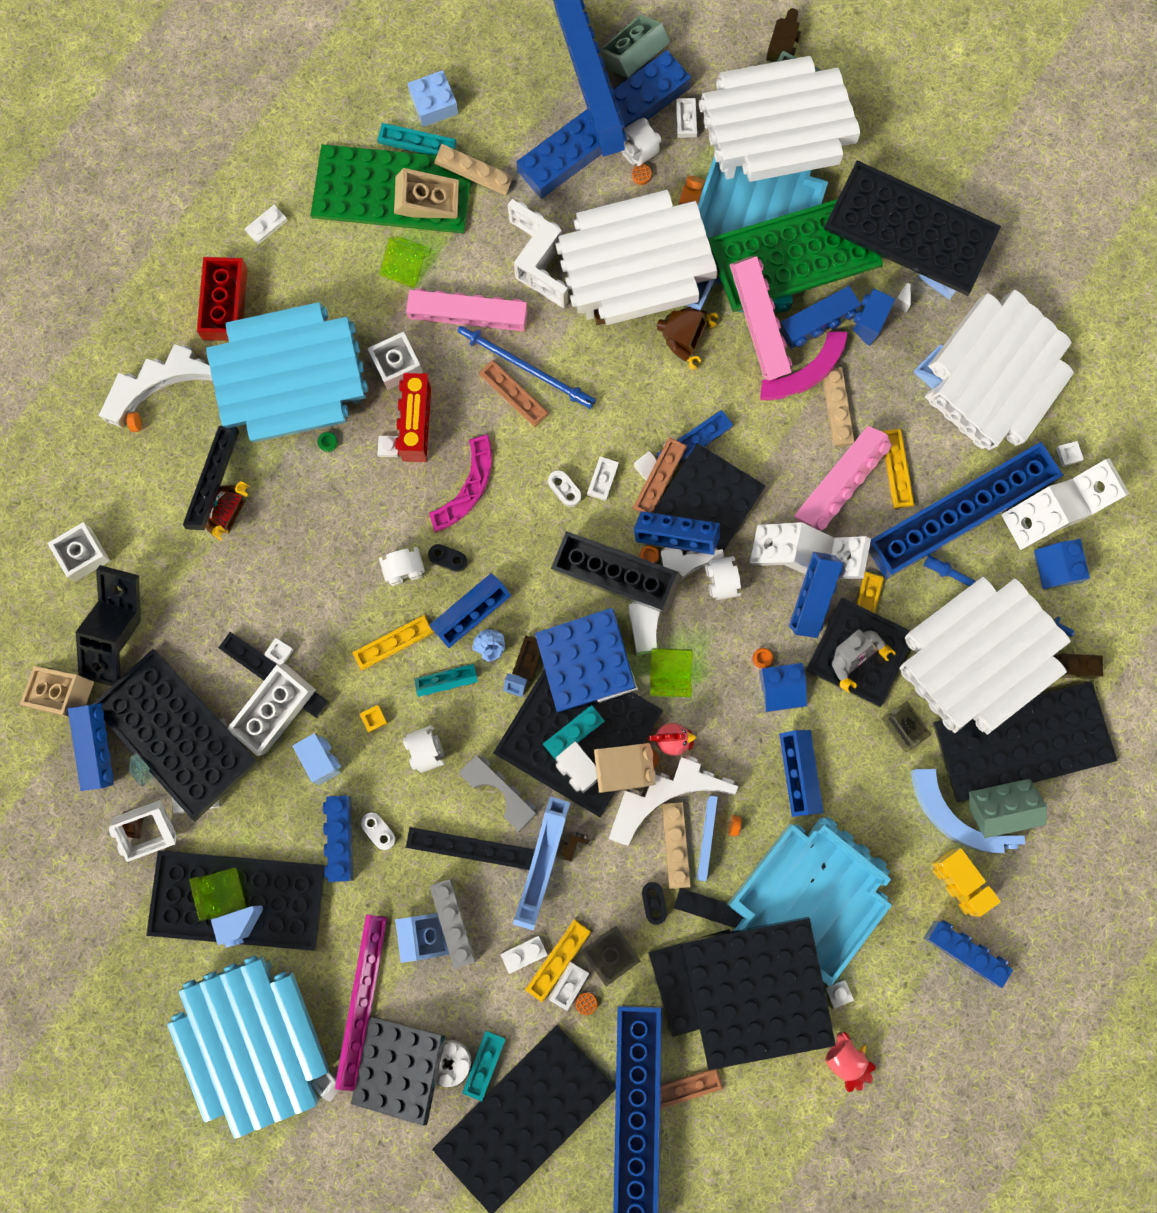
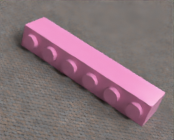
[729,256,792,380]
[406,289,527,331]
[794,426,892,532]

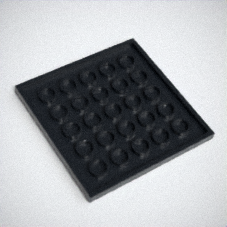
[493,668,663,818]
[682,917,836,1070]

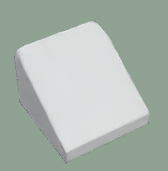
[894,283,911,313]
[634,451,657,481]
[312,1070,340,1102]

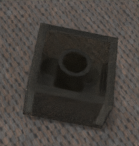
[581,925,641,987]

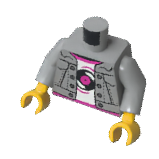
[832,629,896,693]

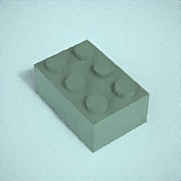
[599,15,670,78]
[969,779,1047,838]

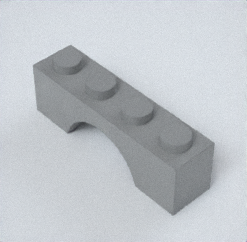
[459,755,536,832]
[430,879,476,969]

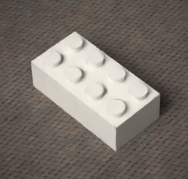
[227,664,316,756]

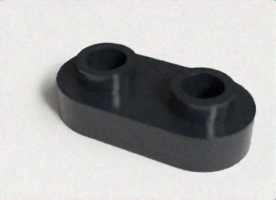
[428,544,468,572]
[642,882,667,925]

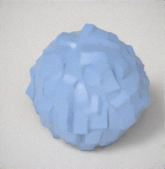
[472,629,505,662]

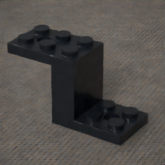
[75,565,141,686]

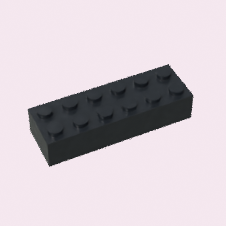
[551,531,683,614]

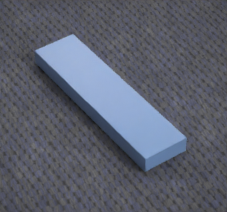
[697,796,718,881]

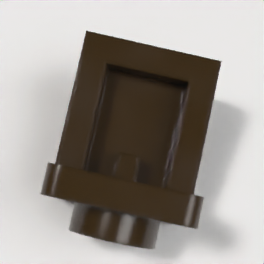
[561,832,591,862]

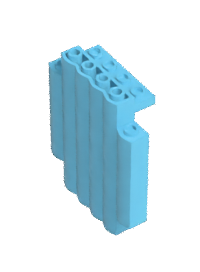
[698,157,828,268]
[206,302,368,443]
[727,817,892,987]
[167,955,329,1139]

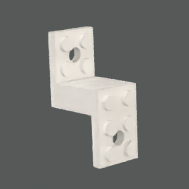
[508,199,568,308]
[1001,458,1130,550]
[750,522,871,579]

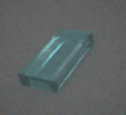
[129,753,150,787]

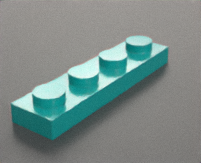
[377,123,457,156]

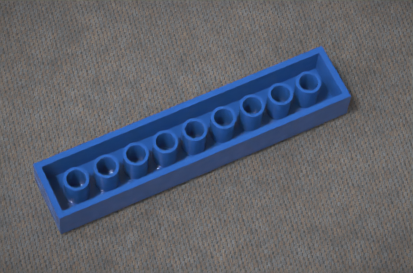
[553,0,627,157]
[516,50,691,199]
[869,442,1063,580]
[613,1005,662,1213]

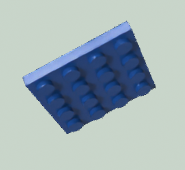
[535,608,636,712]

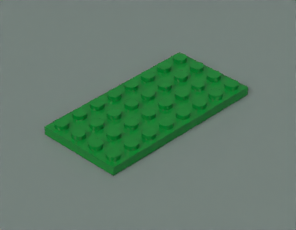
[310,144,471,234]
[708,199,883,313]

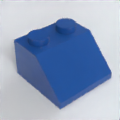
[853,289,895,346]
[1034,539,1090,590]
[759,663,807,712]

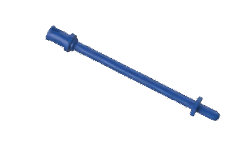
[457,326,596,410]
[923,555,1075,637]

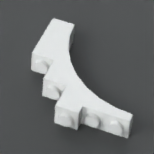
[99,344,212,428]
[628,547,724,655]
[609,755,738,846]

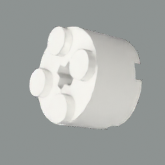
[621,118,661,166]
[379,547,425,586]
[705,556,741,600]
[403,725,445,773]
[436,1040,471,1087]

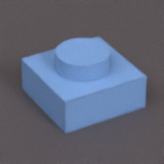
[503,673,527,697]

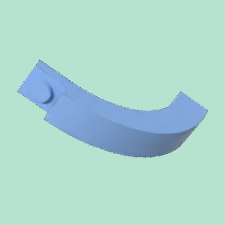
[911,769,1025,853]
[513,797,570,931]

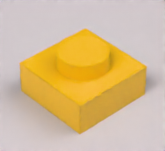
[360,705,388,733]

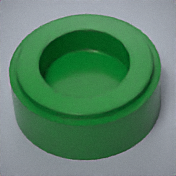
[317,432,338,453]

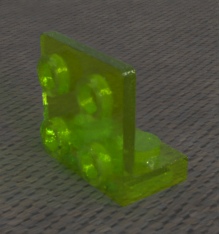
[379,235,432,288]
[649,648,693,697]
[189,868,246,921]

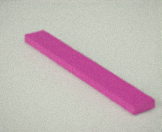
[335,914,388,1091]

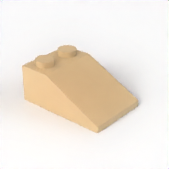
[394,168,459,218]
[20,666,94,718]
[594,743,656,793]

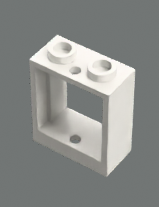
[109,800,177,862]

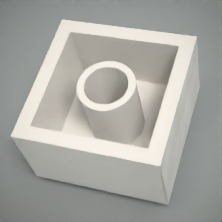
[367,331,423,390]
[48,522,110,582]
[555,742,598,793]

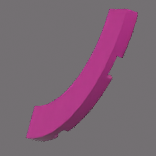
[760,331,848,400]
[429,434,492,533]

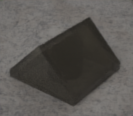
[881,701,931,753]

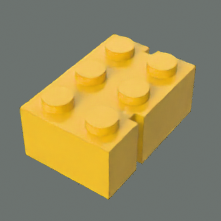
[931,848,1001,917]

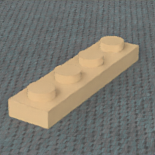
[434,144,513,196]
[823,367,854,447]
[662,802,690,889]

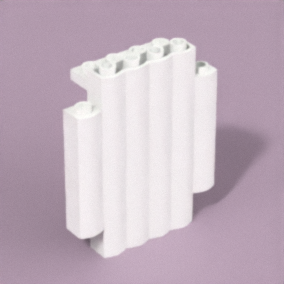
[699,56,860,182]
[555,190,717,325]
[925,290,1074,450]
[900,577,1071,735]

